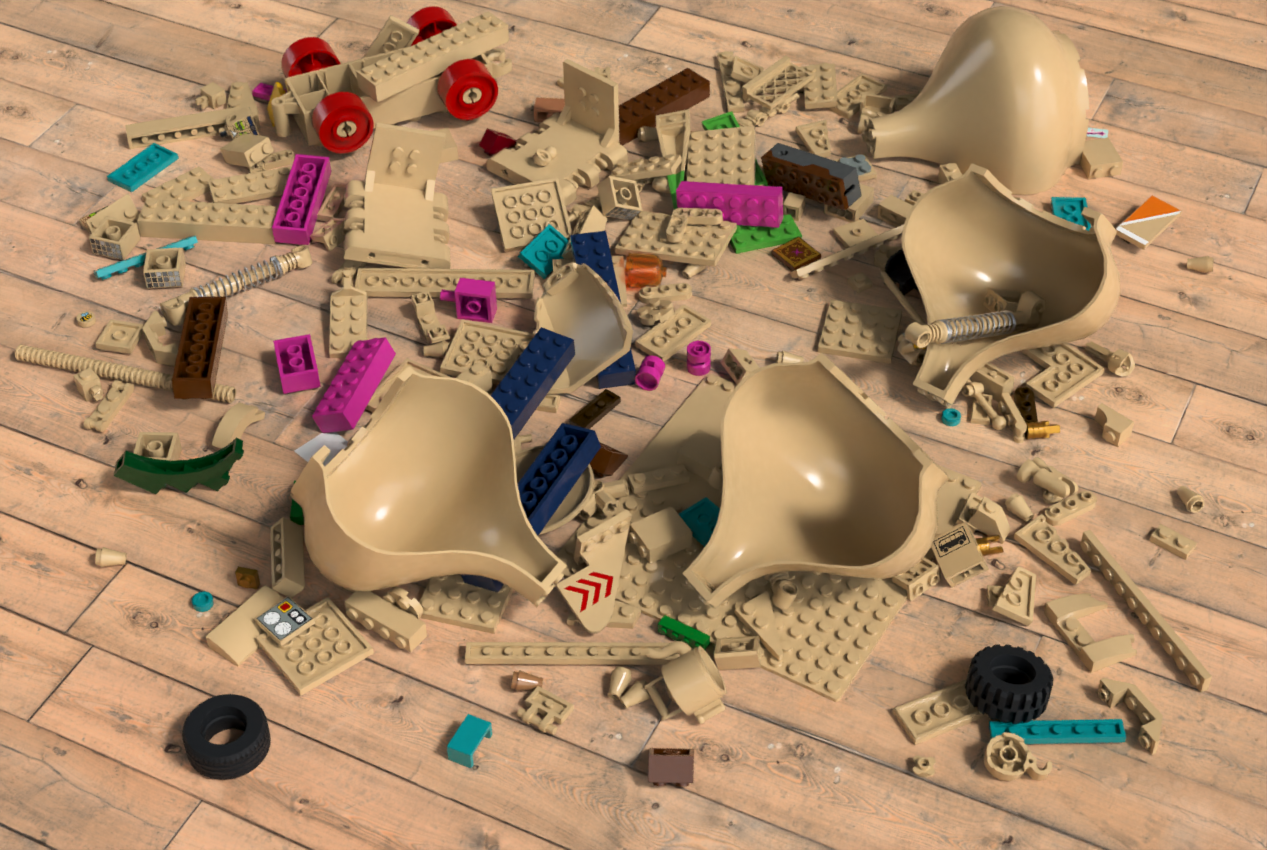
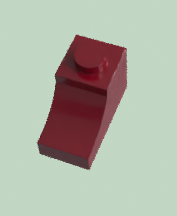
[479,128,517,156]

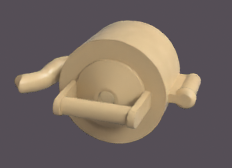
[644,641,727,724]

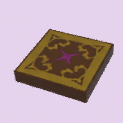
[772,236,821,271]

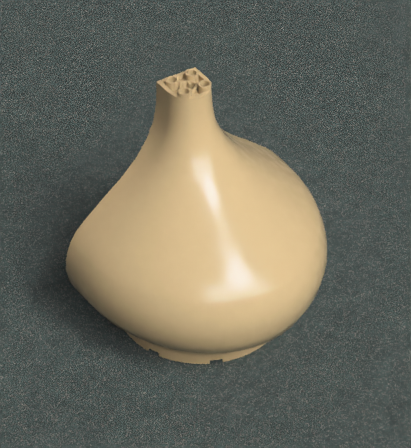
[862,6,1089,195]
[902,163,1121,409]
[682,352,950,609]
[290,366,567,607]

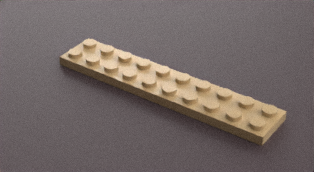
[355,268,535,299]

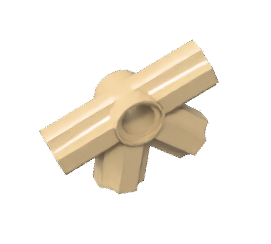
[578,479,629,520]

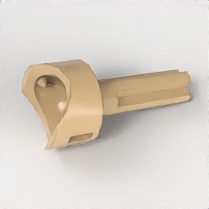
[1085,341,1135,377]

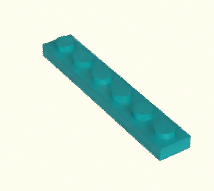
[93,236,198,280]
[989,719,1126,744]

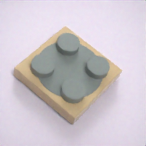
[834,154,877,181]

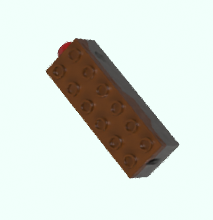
[761,143,862,211]

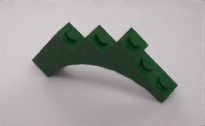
[114,437,244,494]

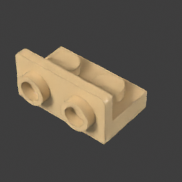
[310,218,350,251]
[892,557,940,601]

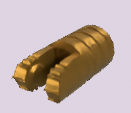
[976,535,1004,556]

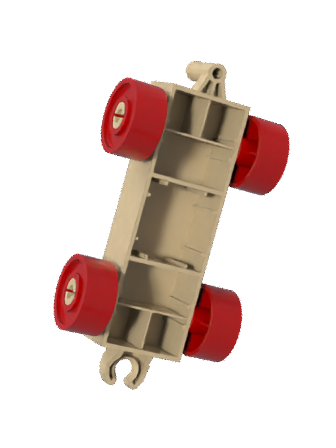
[271,6,512,153]

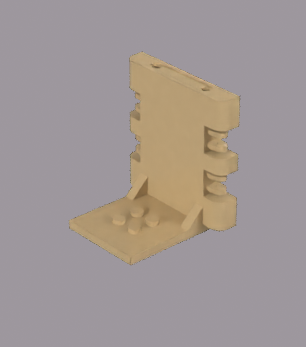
[487,59,628,206]
[344,122,451,269]

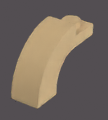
[212,403,265,449]

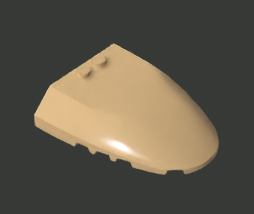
[533,262,633,394]

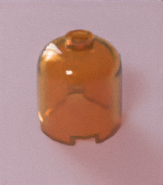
[625,252,667,288]

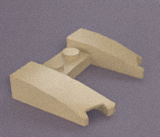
[1044,593,1137,673]

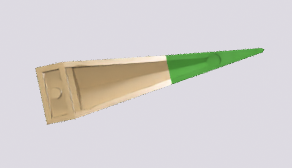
[656,110,691,210]

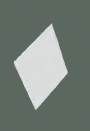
[295,432,348,466]

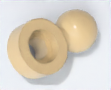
[533,146,557,166]

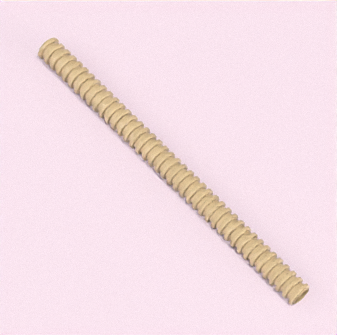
[15,344,236,403]

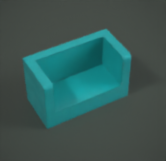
[447,714,493,768]

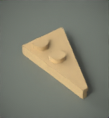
[734,591,783,661]

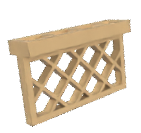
[742,55,814,110]

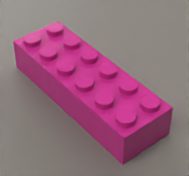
[272,154,332,245]
[676,181,783,228]
[312,337,396,433]

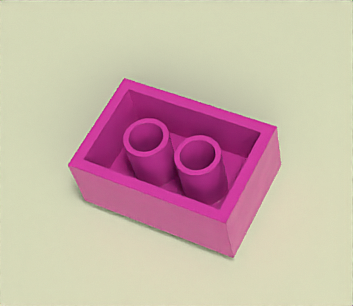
[273,334,321,394]

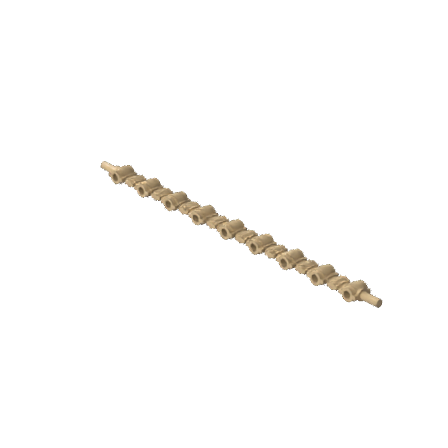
[568,93,799,223]

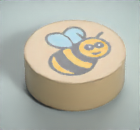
[77,311,96,328]

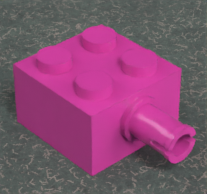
[440,278,497,323]

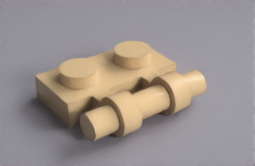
[517,686,574,735]

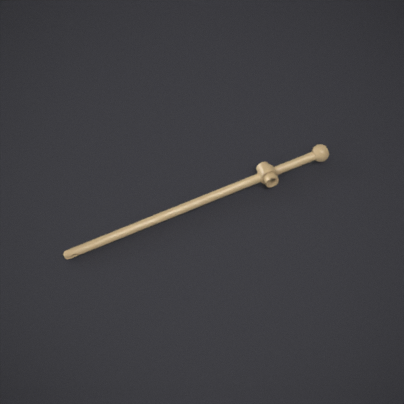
[880,272,1007,431]

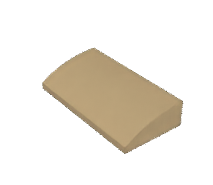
[206,585,284,667]

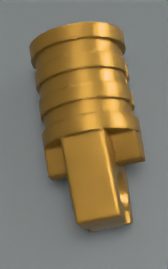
[1025,421,1060,440]

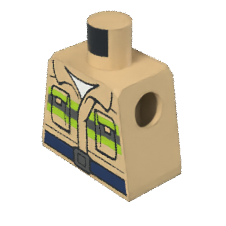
[219,106,260,140]

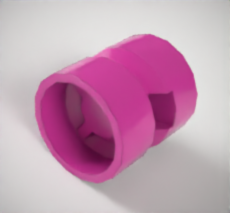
[687,341,711,376]
[635,355,665,391]

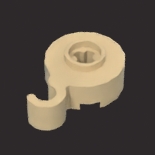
[983,732,1052,781]

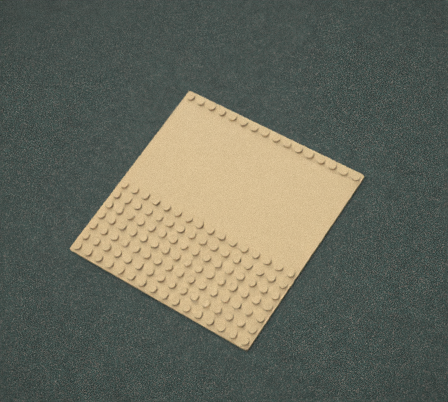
[556,374,982,702]

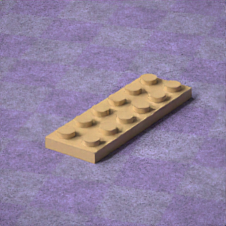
[208,166,292,204]

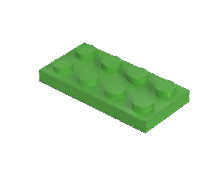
[730,214,802,254]

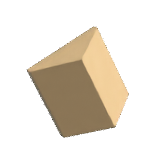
[714,636,761,670]

